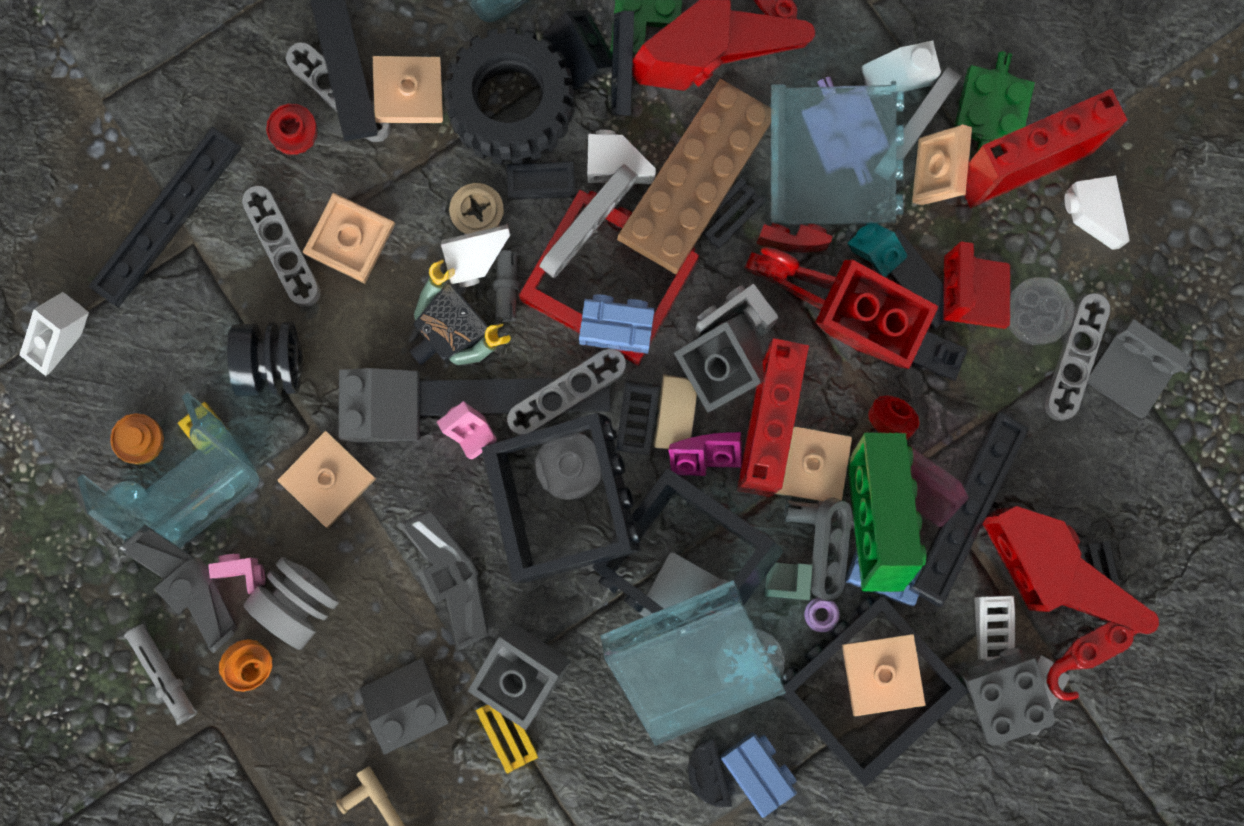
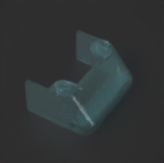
[77,392,259,548]

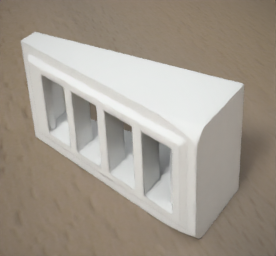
[974,596,1015,661]

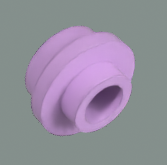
[804,597,839,632]

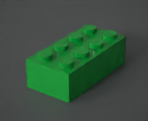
[847,433,926,592]

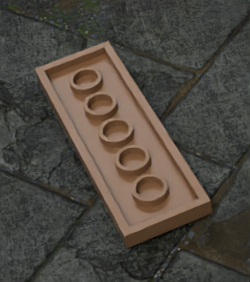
[617,79,777,274]

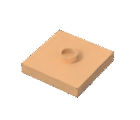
[373,56,443,123]
[912,125,972,205]
[303,193,395,284]
[775,427,852,501]
[277,431,376,528]
[842,634,926,716]

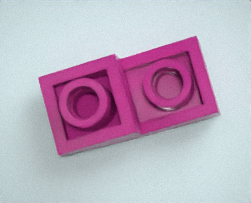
[669,432,743,476]

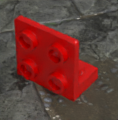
[943,241,1010,329]

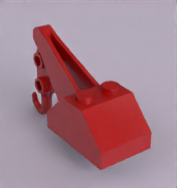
[632,0,815,91]
[744,247,939,369]
[983,506,1159,701]

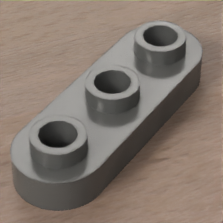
[811,497,852,601]

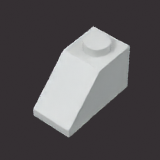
[861,41,941,99]
[587,130,656,184]
[1065,175,1130,250]
[441,224,510,287]
[20,292,89,376]

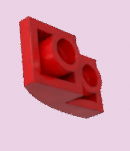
[756,223,833,253]

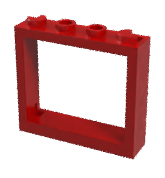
[964,89,1127,209]
[519,190,699,367]
[736,338,809,497]

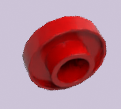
[266,103,318,155]
[868,395,920,440]

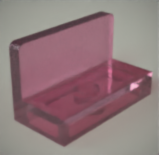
[910,446,969,527]

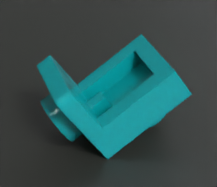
[847,221,907,277]

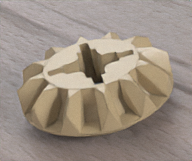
[449,183,504,234]

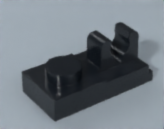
[912,331,968,381]

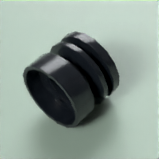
[227,321,303,397]

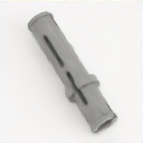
[124,624,198,725]

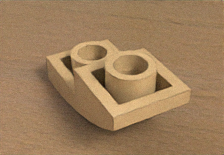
[653,374,697,449]

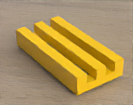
[476,705,539,774]

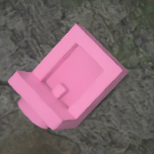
[437,401,497,460]
[208,554,266,594]

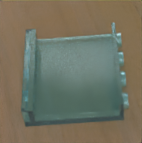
[771,81,904,225]
[601,580,786,745]

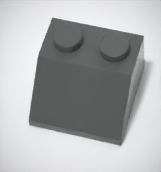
[674,313,764,412]
[339,368,420,443]
[468,623,571,730]
[360,657,453,755]

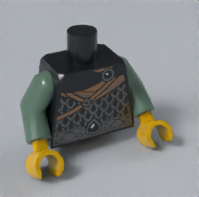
[408,260,511,365]

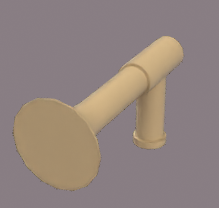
[336,766,405,826]

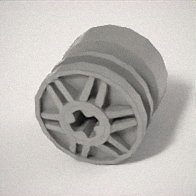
[243,557,340,650]

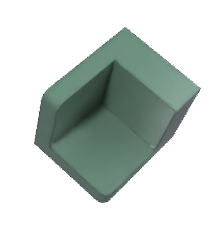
[765,563,813,600]

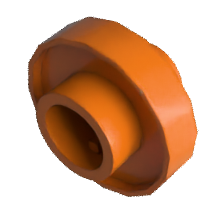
[110,413,164,465]
[219,639,272,692]

